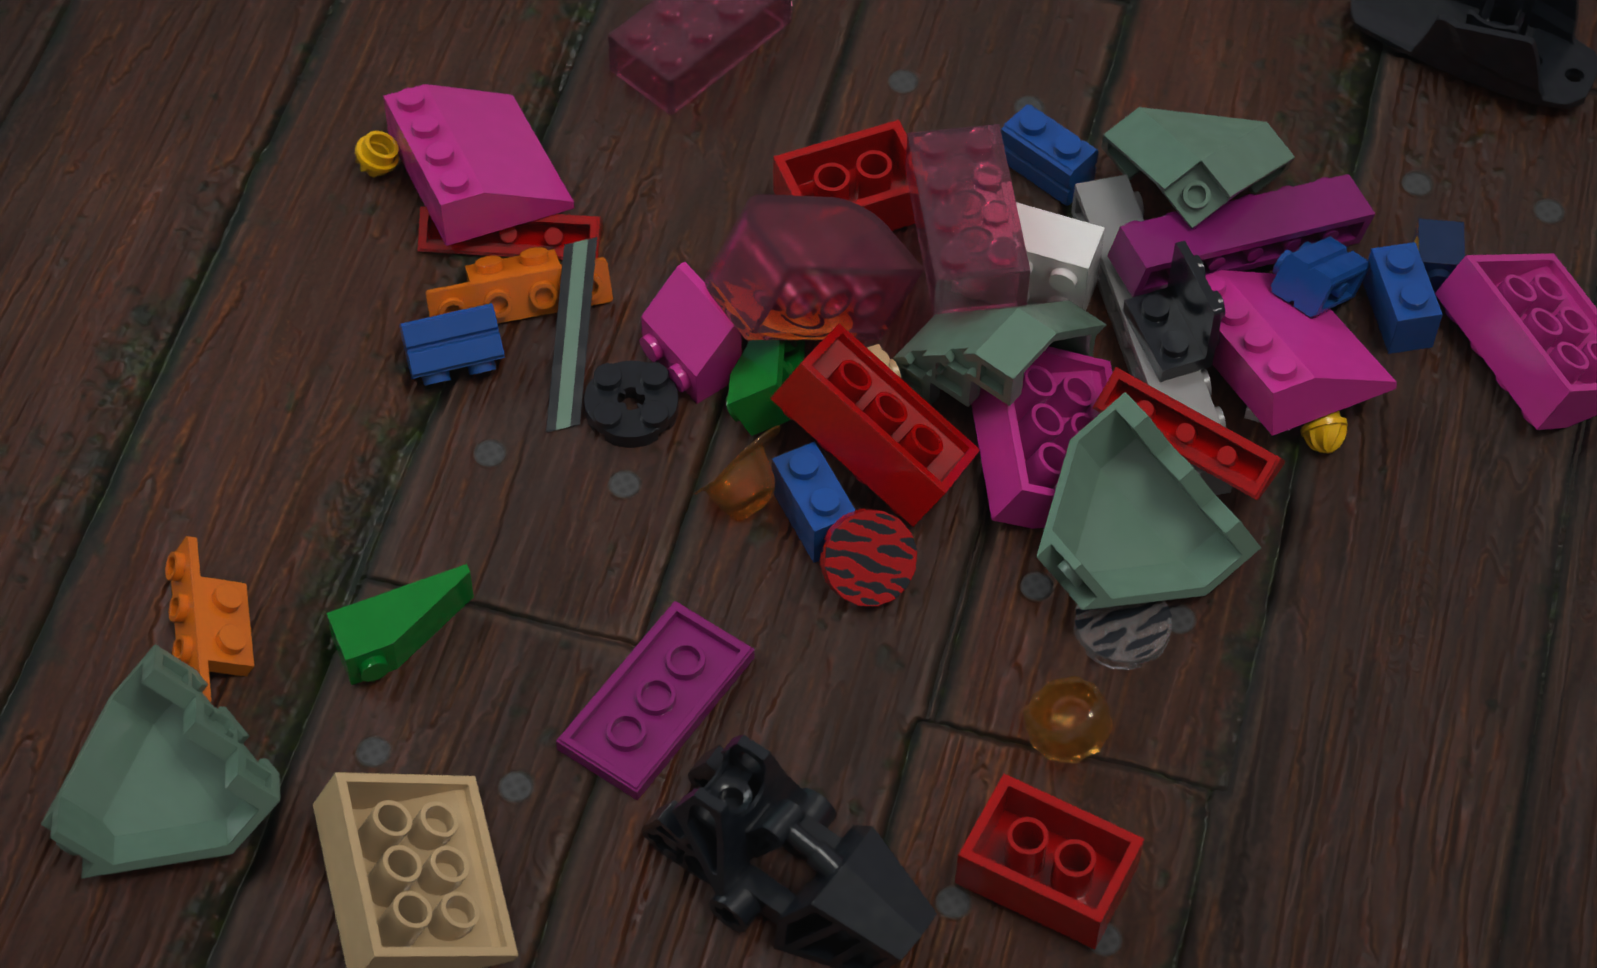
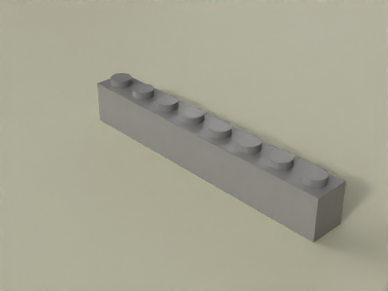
[1071,175,1232,495]

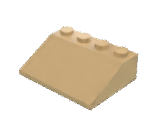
[313,772,518,968]

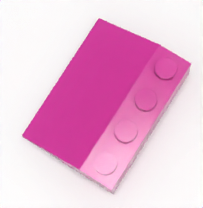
[383,84,574,246]
[1435,253,1597,430]
[1206,270,1397,436]
[971,346,1113,529]

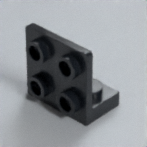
[1123,241,1226,382]

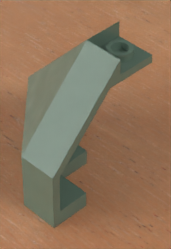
[1101,107,1295,230]
[893,300,1107,407]
[1036,392,1261,610]
[41,644,280,878]

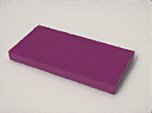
[556,601,755,801]

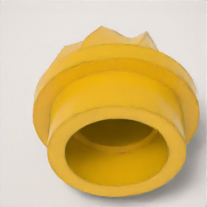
[355,131,399,177]
[1300,410,1348,454]

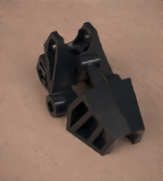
[641,735,937,968]

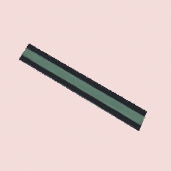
[546,237,597,433]

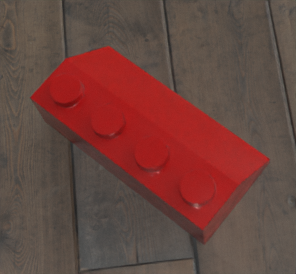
[770,323,980,527]

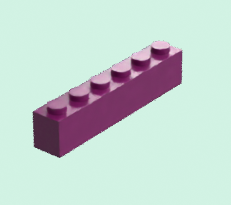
[1107,174,1375,297]

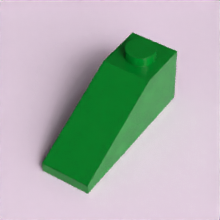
[726,309,806,436]
[326,564,474,685]

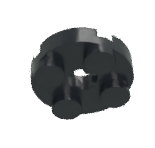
[584,360,679,448]

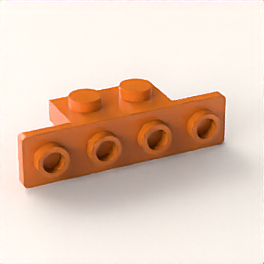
[425,247,613,323]
[165,536,255,702]

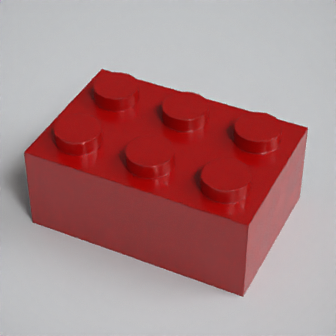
[773,120,933,257]
[955,773,1145,950]

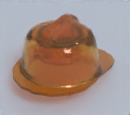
[694,425,781,521]

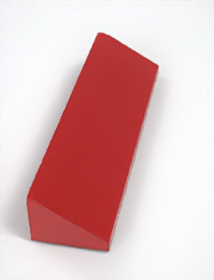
[417,206,603,260]
[1092,367,1285,501]

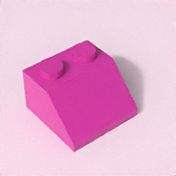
[640,262,742,404]

